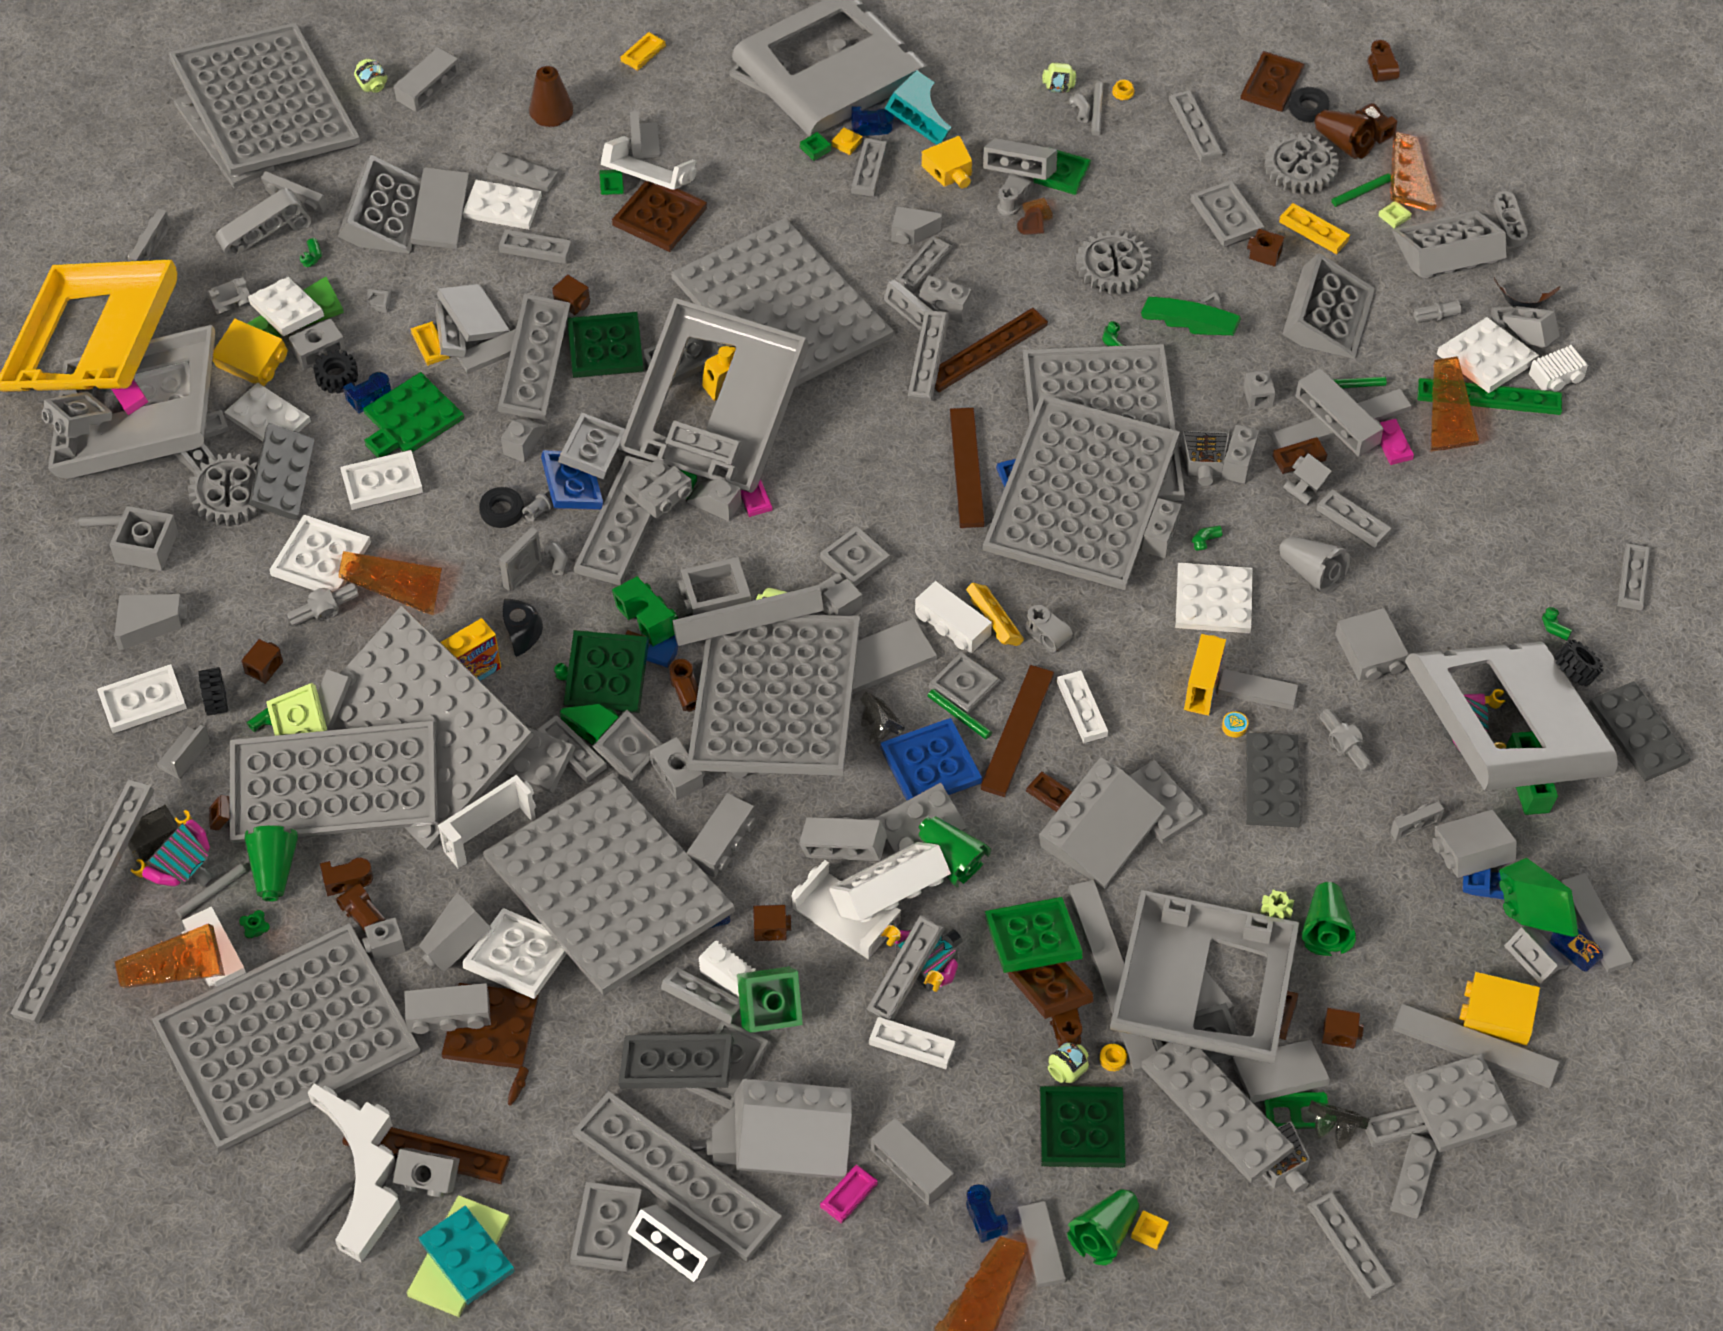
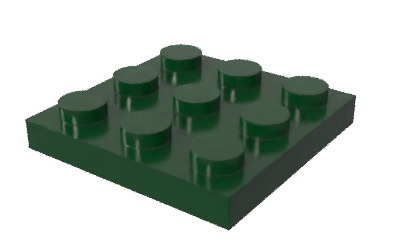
[568,311,644,378]
[563,630,650,713]
[1040,1086,1126,1168]

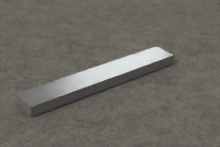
[1272,389,1411,448]
[673,585,824,646]
[1393,1004,1559,1088]

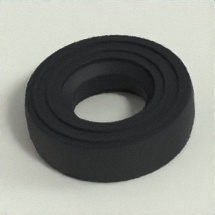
[1289,87,1330,123]
[479,487,524,528]

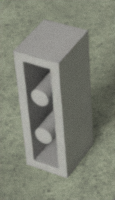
[394,47,460,112]
[983,138,1057,180]
[687,793,756,878]
[799,816,887,861]
[404,983,491,1034]
[871,1118,953,1206]
[628,1204,722,1282]

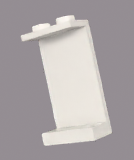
[601,136,697,190]
[438,775,536,869]
[791,860,901,959]

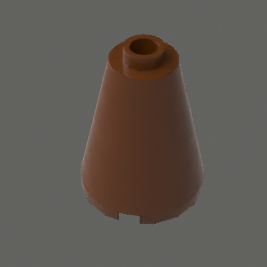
[529,66,573,127]
[1315,110,1379,159]

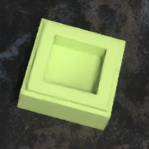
[1378,200,1412,228]

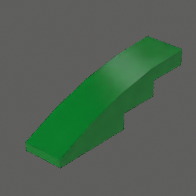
[1141,296,1241,336]

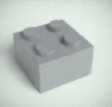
[110,506,178,571]

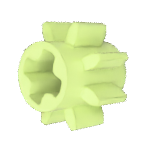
[1261,890,1294,919]

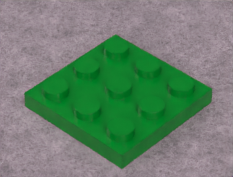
[363,372,465,452]
[985,897,1083,973]

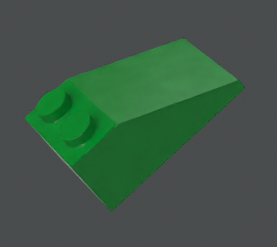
[1499,858,1579,937]

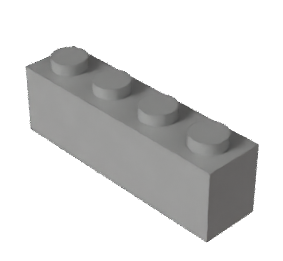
[1296,368,1384,457]

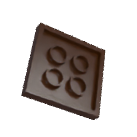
[612,180,707,252]
[441,983,539,1069]

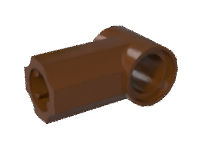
[670,659,699,712]
[336,883,386,933]

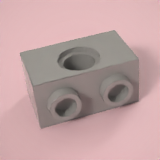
[919,276,971,323]
[288,318,346,370]
[1221,425,1259,484]
[1142,498,1182,558]
[650,737,705,801]
[393,1148,460,1197]

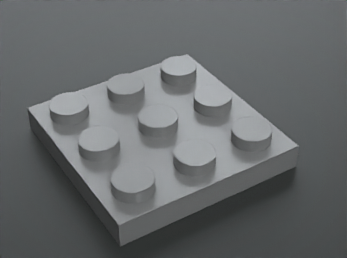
[1405,1054,1517,1153]

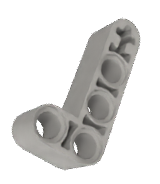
[216,189,311,257]

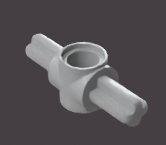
[287,583,359,626]
[1319,709,1373,771]

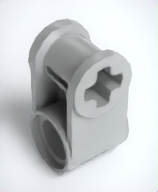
[998,174,1034,216]
[1025,605,1073,653]

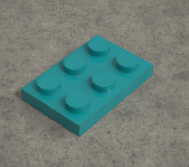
[418,1205,515,1305]

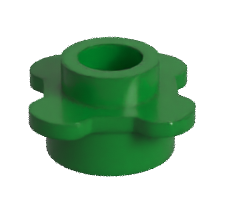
[239,910,270,938]

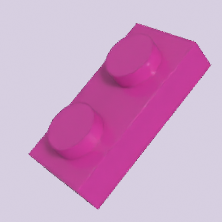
[1379,419,1414,465]

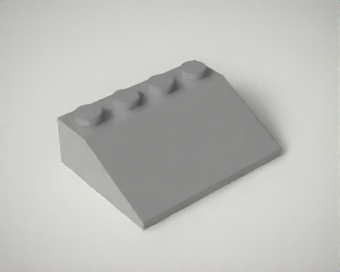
[337,155,421,254]
[1392,211,1506,278]
[1282,253,1375,358]
[1039,757,1166,888]
[735,1079,852,1179]

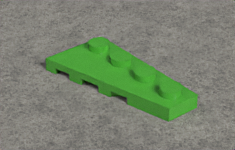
[247,277,344,337]

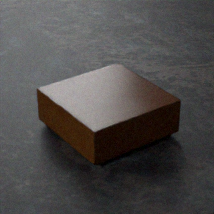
[209,794,230,831]

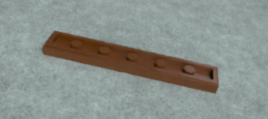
[935,308,1048,393]
[950,407,984,528]
[981,665,1054,797]
[342,1127,510,1184]

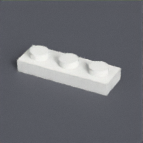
[1057,671,1108,743]
[869,1017,955,1069]

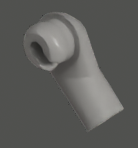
[1069,93,1091,123]
[544,542,568,575]

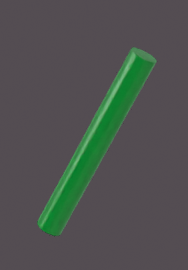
[1331,173,1392,207]
[1333,377,1386,388]
[927,689,992,740]

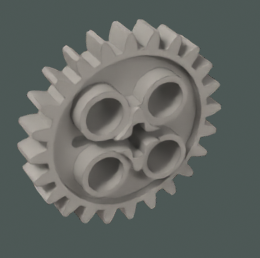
[1264,133,1339,194]
[1076,231,1151,294]
[188,453,263,526]

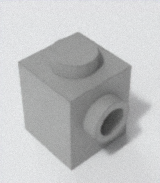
[1243,370,1275,409]
[362,917,405,961]

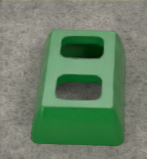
[1265,1092,1330,1129]

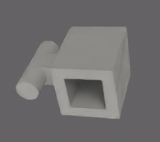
[1283,453,1332,505]
[819,573,862,616]

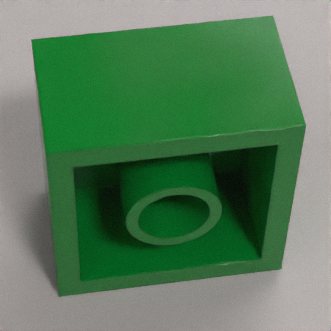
[737,967,803,1033]

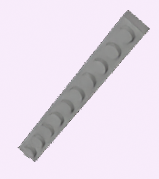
[11,780,154,1025]

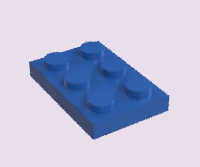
[541,450,603,510]

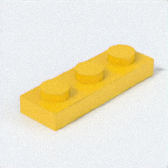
[1279,203,1350,254]
[966,583,1025,646]

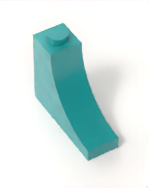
[885,70,952,145]

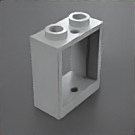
[677,557,751,616]

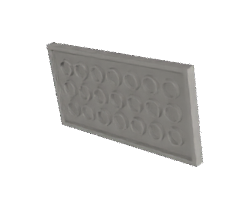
[230,721,438,843]

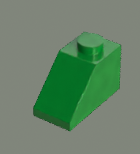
[560,704,619,745]

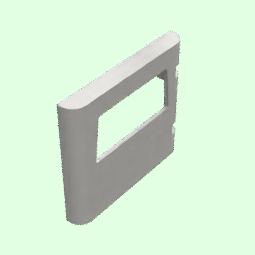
[732,0,931,136]
[618,298,808,493]
[48,325,215,479]
[1405,641,1618,791]
[1110,890,1299,1064]

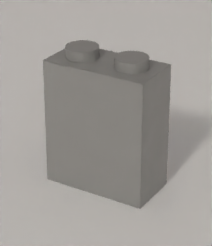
[1335,608,1409,682]
[1432,810,1517,878]

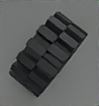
[313,350,358,394]
[1554,639,1604,686]
[198,667,228,716]

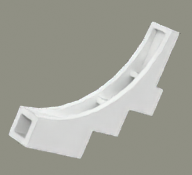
[308,1084,401,1263]

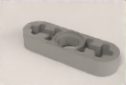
[1493,191,1527,247]

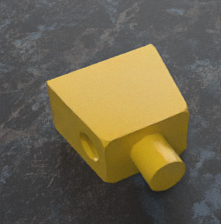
[921,136,972,188]
[702,346,736,401]

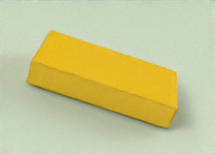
[621,32,666,71]
[411,321,449,366]

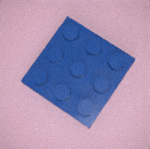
[880,718,982,801]

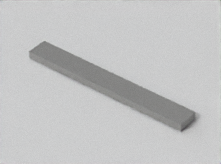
[1068,880,1156,1074]

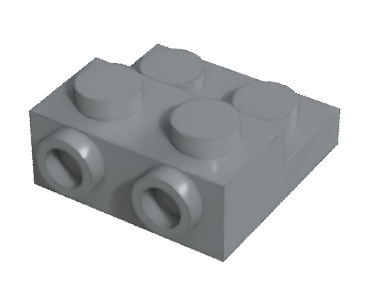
[42,391,112,438]
[622,458,692,519]

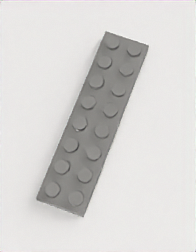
[573,1091,782,1262]

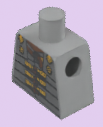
[1181,431,1229,486]
[1262,1121,1310,1193]

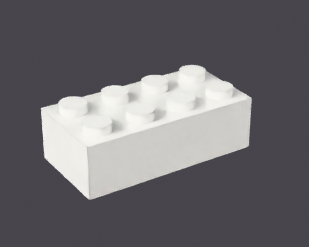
[829,842,951,922]

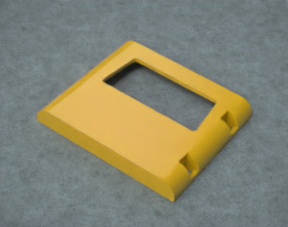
[0,260,177,392]

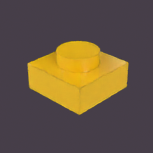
[831,128,862,155]
[1131,1210,1169,1250]

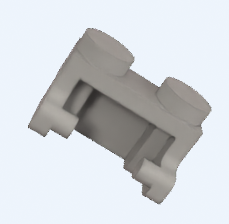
[207,277,250,315]

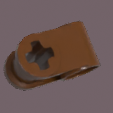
[1367,40,1400,82]
[1050,1008,1082,1047]

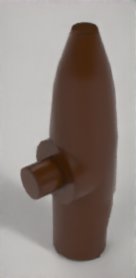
[508,1067,529,1106]

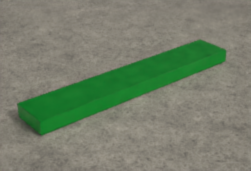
[1417,378,1562,415]

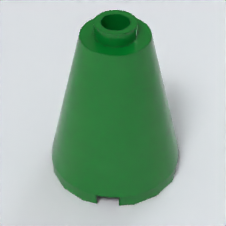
[918,816,992,888]
[244,825,298,902]
[1302,882,1356,956]
[1067,1189,1139,1265]

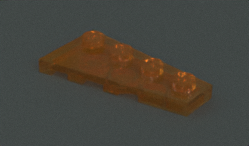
[1390,132,1436,211]
[1431,356,1479,451]
[338,551,442,615]
[114,924,225,988]
[934,1236,1028,1331]

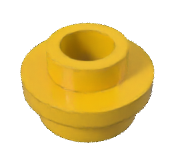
[1112,80,1135,100]

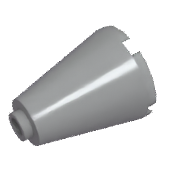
[1279,536,1350,594]

